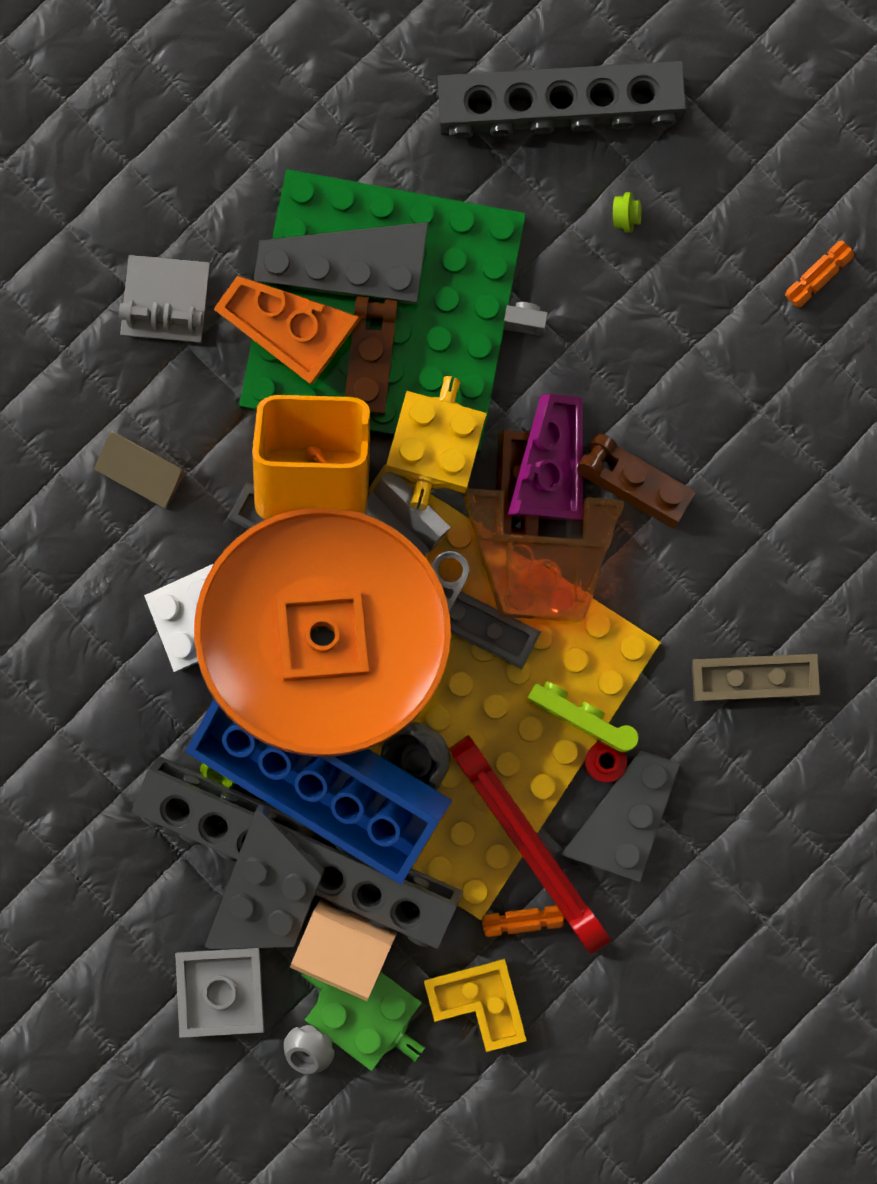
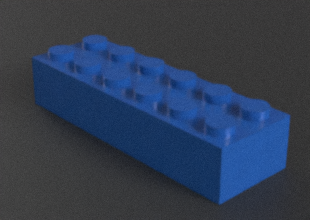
[185,699,452,885]

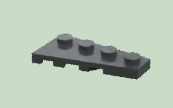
[254,222,428,305]

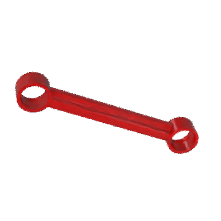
[449,735,612,955]

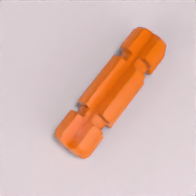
[785,241,854,308]
[482,905,564,937]

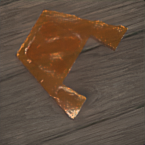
[464,488,624,622]

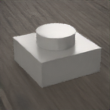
[504,302,547,337]

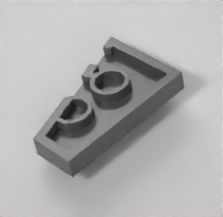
[561,750,680,882]

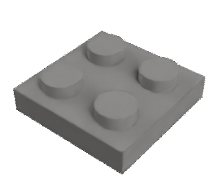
[175,948,265,1038]

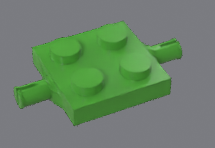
[301,971,425,1071]

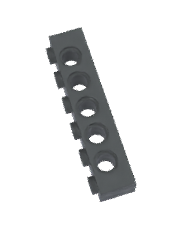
[438,61,686,139]

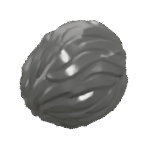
[380,722,450,790]

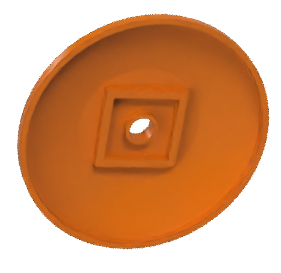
[194,507,451,757]

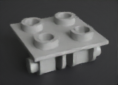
[119,255,210,343]

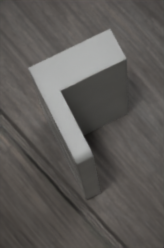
[365,472,451,556]

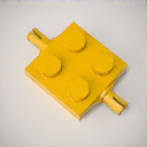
[385,376,487,510]

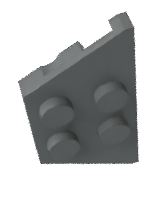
[205,804,325,949]

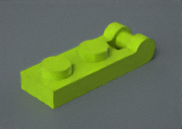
[527,681,638,752]

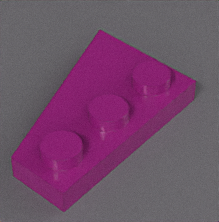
[508,394,583,521]

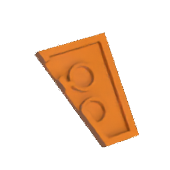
[214,276,362,384]

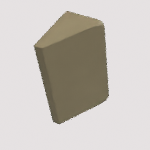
[94,431,185,509]

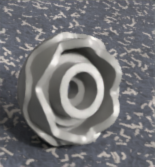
[284,1025,335,1074]

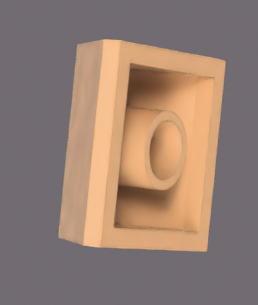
[290,898,398,1002]

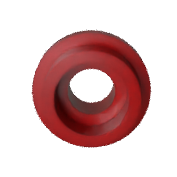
[585,742,627,783]

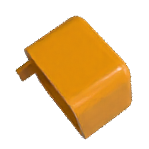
[252,395,370,520]

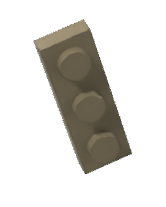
[692,654,820,702]

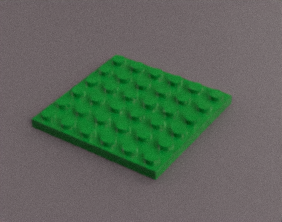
[239,169,526,453]

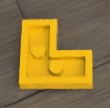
[424,958,527,1052]

